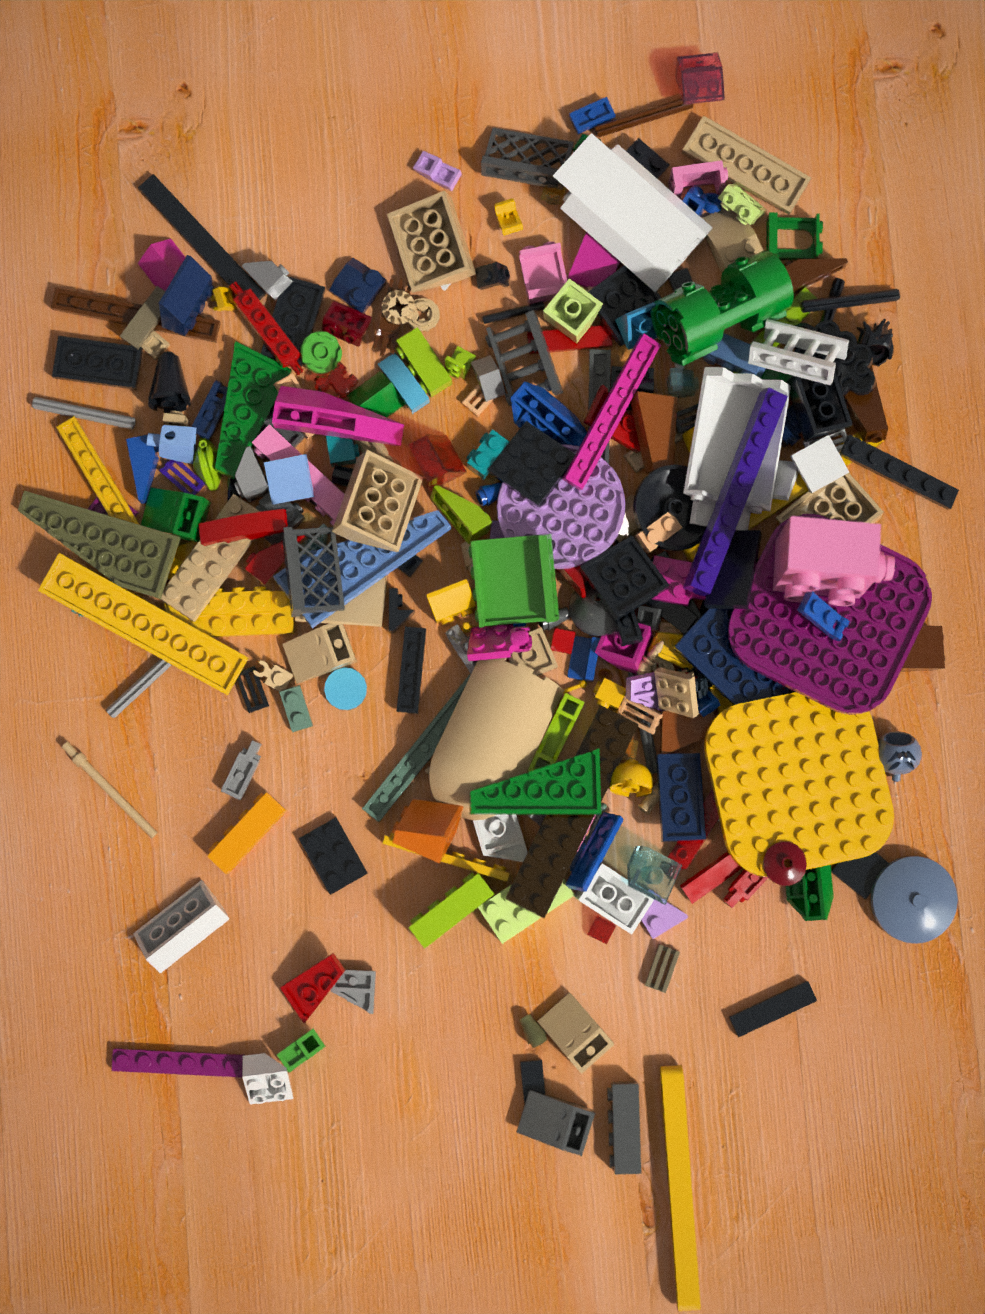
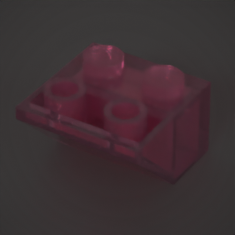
[675,52,725,105]

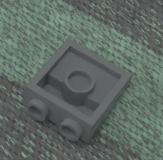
[255,492,305,545]

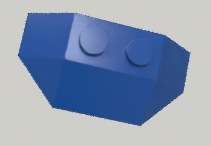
[510,381,587,447]

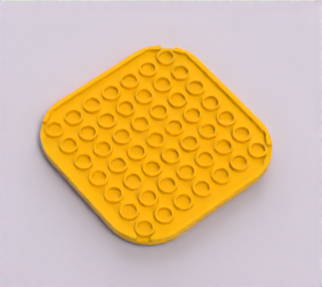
[704,692,894,877]

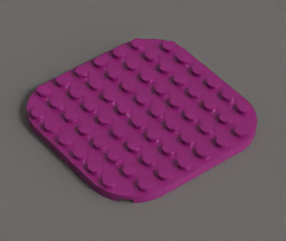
[728,514,932,715]

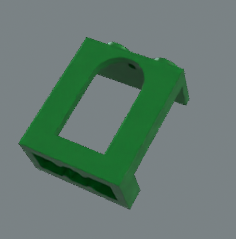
[766,212,823,260]

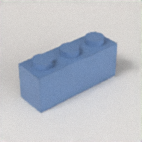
[703,334,766,378]

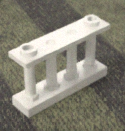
[748,319,849,385]

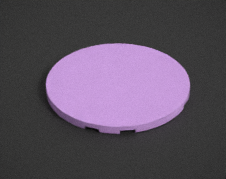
[497,445,626,569]

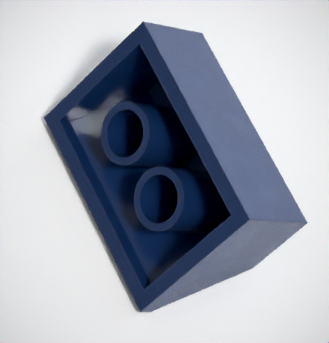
[158,255,214,336]

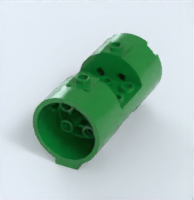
[651,251,794,366]

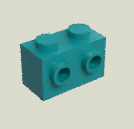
[466,429,509,480]

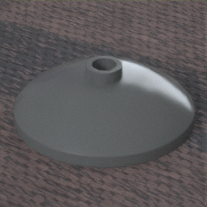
[569,581,616,636]

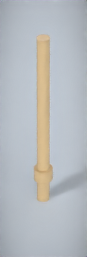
[62,742,158,839]

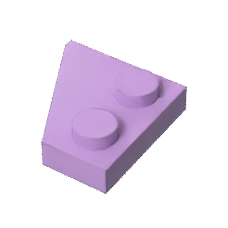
[626,672,665,712]
[641,890,688,939]

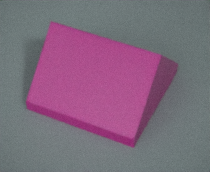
[138,239,185,291]

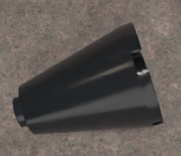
[148,352,191,413]

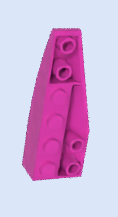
[272,386,404,446]

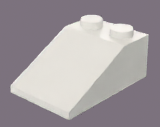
[573,863,655,934]

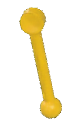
[563,680,587,694]

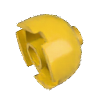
[609,759,653,797]

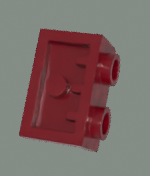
[321,301,372,347]

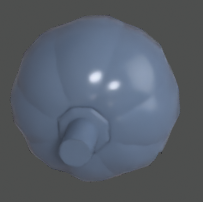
[877,732,922,782]

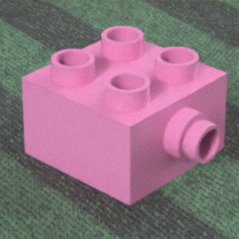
[773,516,895,606]

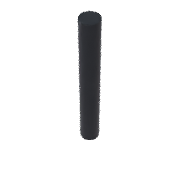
[482,301,545,324]

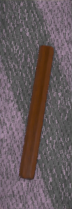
[594,96,694,137]

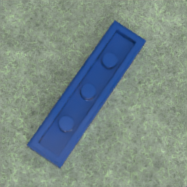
[565,812,624,892]

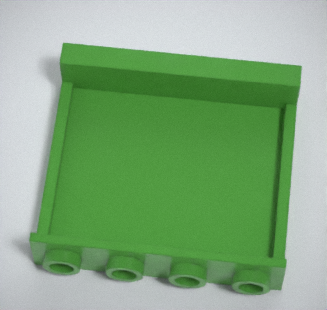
[469,534,559,628]

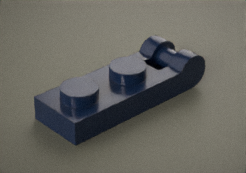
[192,380,228,441]

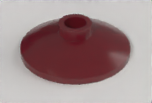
[763,841,807,886]

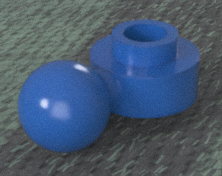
[688,186,722,213]

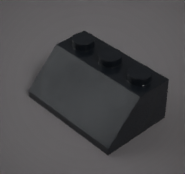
[786,372,853,442]

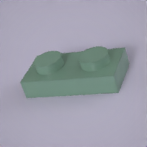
[279,685,313,732]

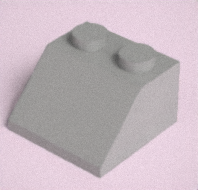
[234,446,269,502]

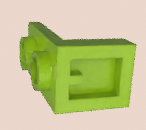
[445,346,476,379]

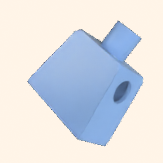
[147,425,197,464]

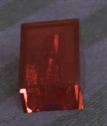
[408,435,467,492]

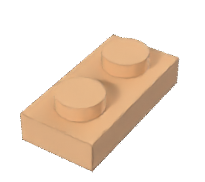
[635,512,682,553]

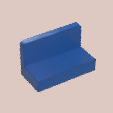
[568,636,600,682]

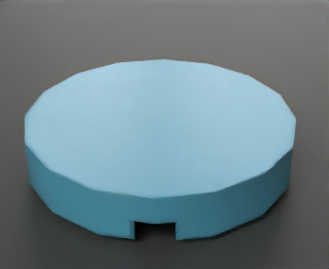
[324,668,367,710]

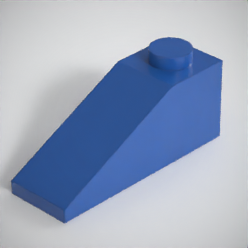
[126,434,159,504]

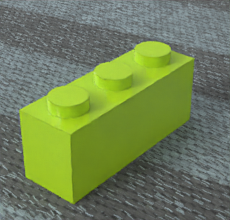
[396,327,452,397]

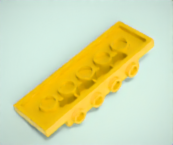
[165,586,294,637]

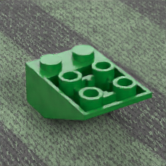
[141,488,211,543]

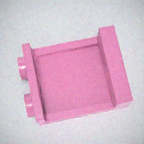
[668,160,728,199]
[519,242,567,304]

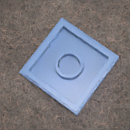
[264,454,315,505]

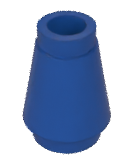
[475,482,502,506]

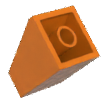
[392,799,464,863]

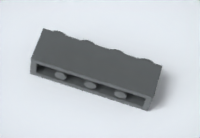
[607,1081,641,1175]

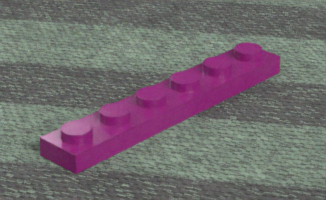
[112,1048,245,1078]

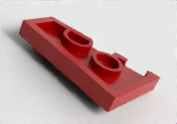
[280,953,346,1023]

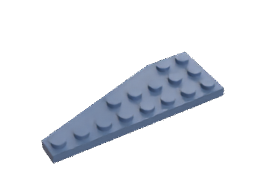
[273,510,451,628]

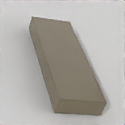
[120,286,165,350]

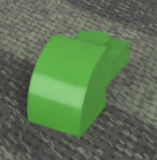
[276,1029,326,1073]

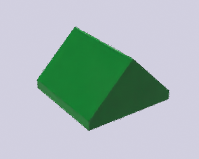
[346,371,405,418]

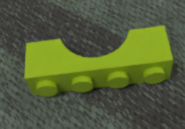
[527,693,585,772]

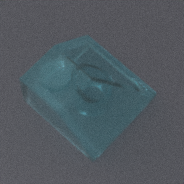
[627,846,682,905]

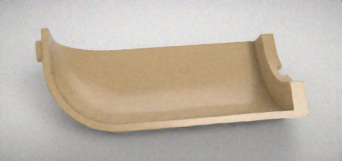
[429,658,564,820]

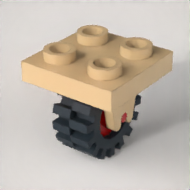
[654,667,708,718]

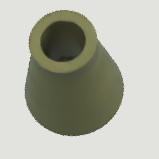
[519,1014,548,1048]

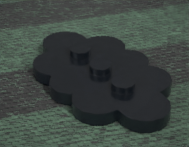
[794,320,876,396]

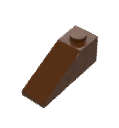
[783,258,848,294]

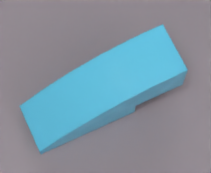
[378,353,430,414]

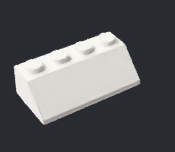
[133,880,230,973]

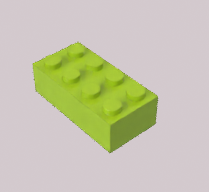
[409,872,494,949]

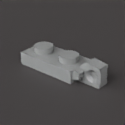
[445,624,477,674]
[221,740,262,800]

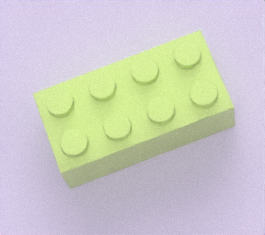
[478,880,574,944]

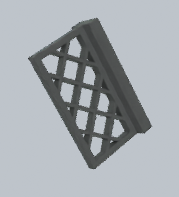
[481,128,574,190]
[282,527,345,617]

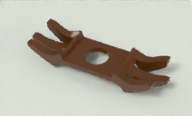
[372,278,411,357]

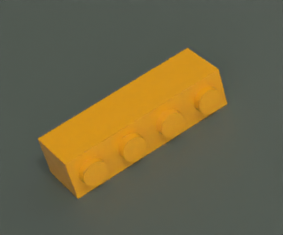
[207,792,288,874]

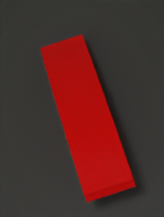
[199,509,288,546]

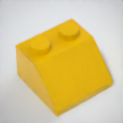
[426,579,476,625]

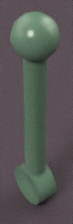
[583,803,607,844]

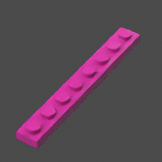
[563,333,661,490]

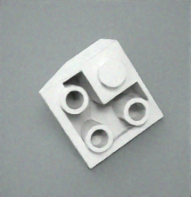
[243,1053,293,1104]

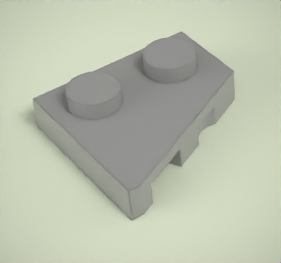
[331,969,376,1014]

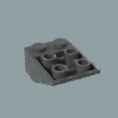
[516,1089,595,1156]

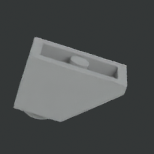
[242,261,293,300]

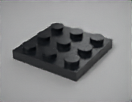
[588,265,661,347]
[488,421,576,508]
[579,536,670,620]

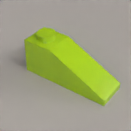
[430,485,492,544]

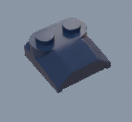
[329,258,387,313]

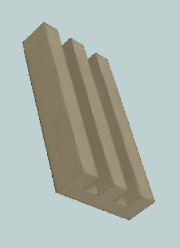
[645,944,680,993]

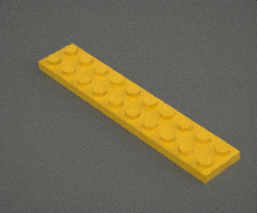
[38,553,249,695]

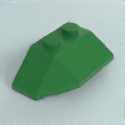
[785,865,834,921]

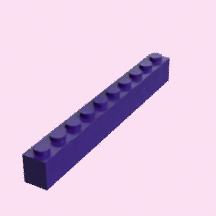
[683,387,788,596]

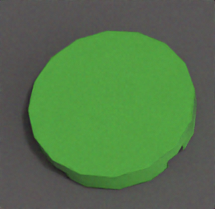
[300,331,342,374]

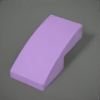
[413,151,462,191]

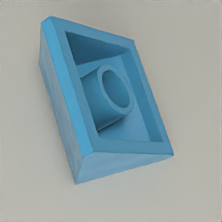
[615,302,657,350]

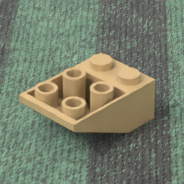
[282,623,357,684]
[537,992,615,1074]

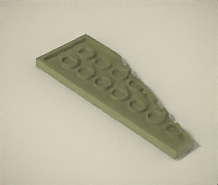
[18,491,180,599]

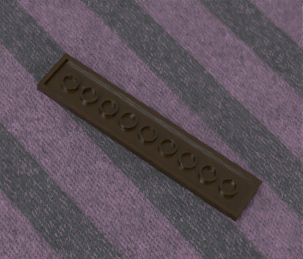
[505,705,638,919]

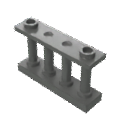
[485,310,563,406]

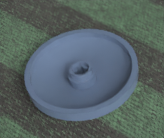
[870,856,958,944]

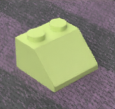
[543,278,603,343]

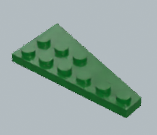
[215,341,292,480]
[469,749,601,815]

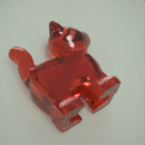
[314,362,359,399]

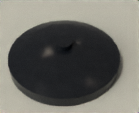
[633,465,706,551]

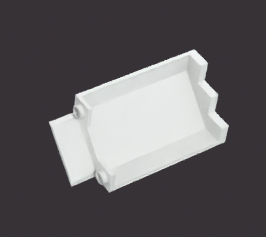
[553,133,712,292]
[683,367,791,530]

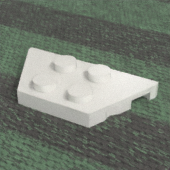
[473,815,528,862]

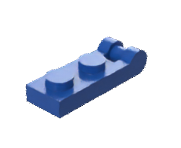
[797,592,850,641]

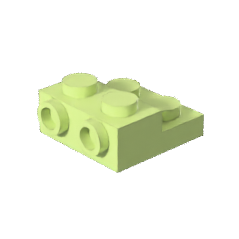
[718,184,767,225]

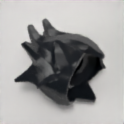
[857,319,894,367]

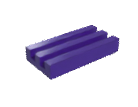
[159,460,205,495]

